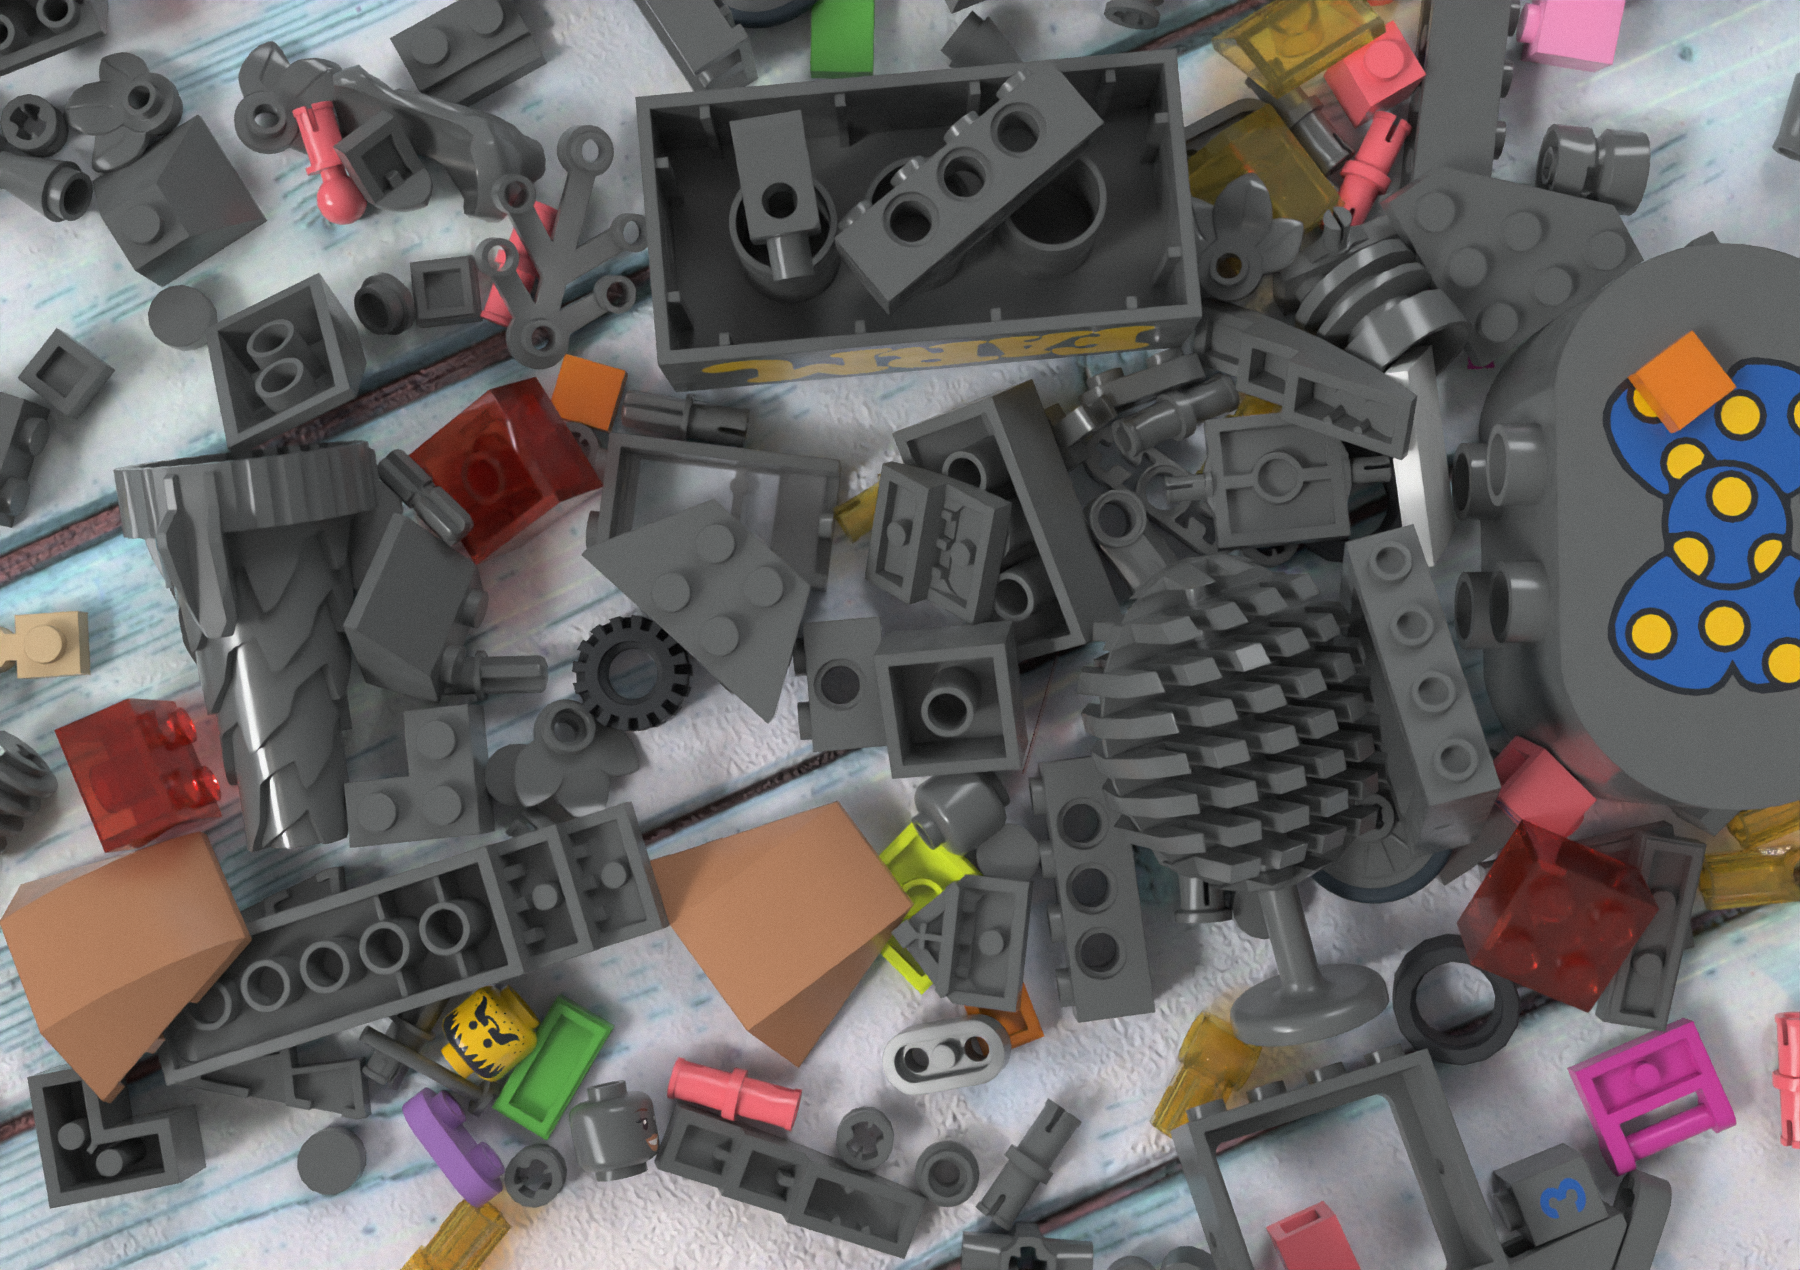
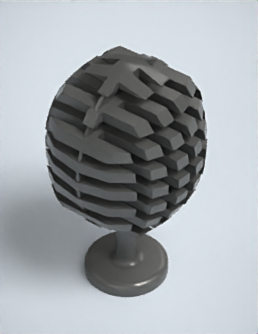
[1077,554,1389,1047]

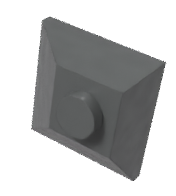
[92,115,267,287]

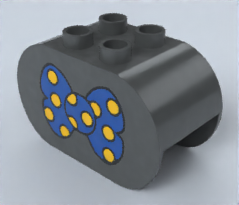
[1452,243,1800,811]

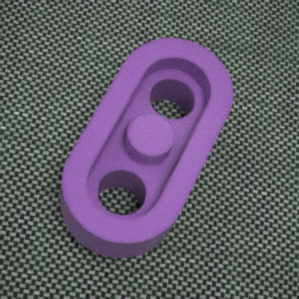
[402,1088,505,1208]

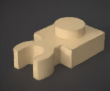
[0,611,91,679]

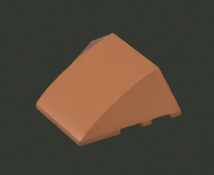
[650,801,914,1068]
[0,831,252,1103]

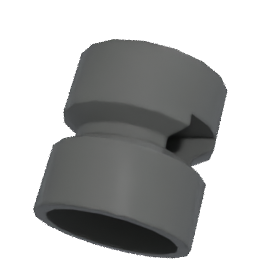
[1535,124,1651,216]

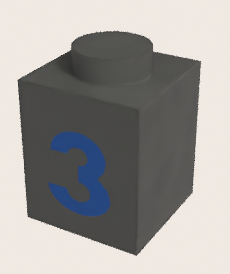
[1493,1143,1609,1246]

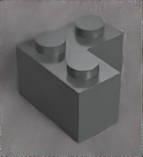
[344,704,495,848]
[27,1064,206,1209]

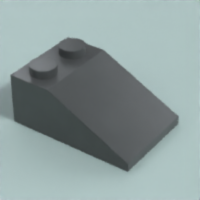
[204,273,367,457]

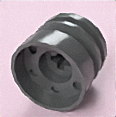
[1295,238,1472,376]

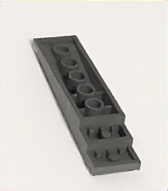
[157,801,670,1086]

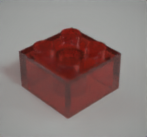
[408,377,604,565]
[54,698,223,853]
[1457,819,1659,1013]

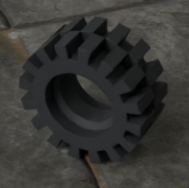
[572,615,693,731]

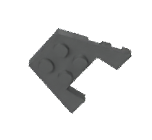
[165,866,372,1119]

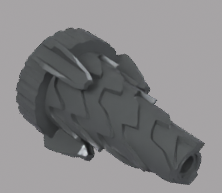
[113,440,404,852]

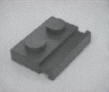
[390,0,547,107]

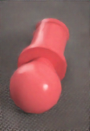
[292,101,367,225]

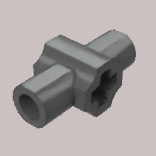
[960,1222,1093,1270]

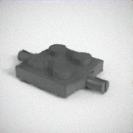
[1164,412,1391,552]

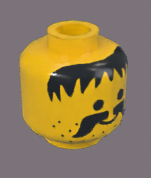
[441,985,541,1082]

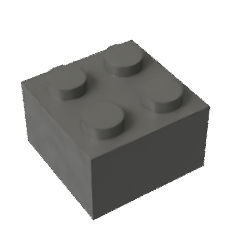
[873,620,1028,779]

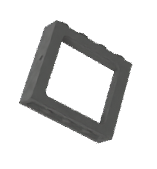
[1339,524,1502,859]
[1170,1043,1511,1270]

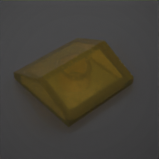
[1211,0,1386,100]
[1187,103,1346,275]

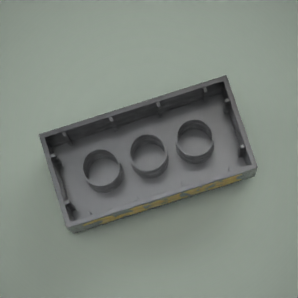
[635,48,1202,392]

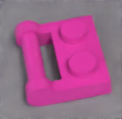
[1567,1018,1737,1177]

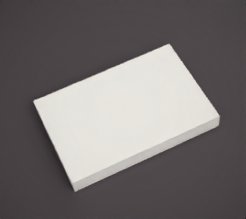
[1384,345,1456,567]

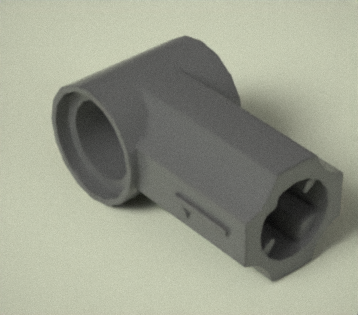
[1082,489,1179,594]

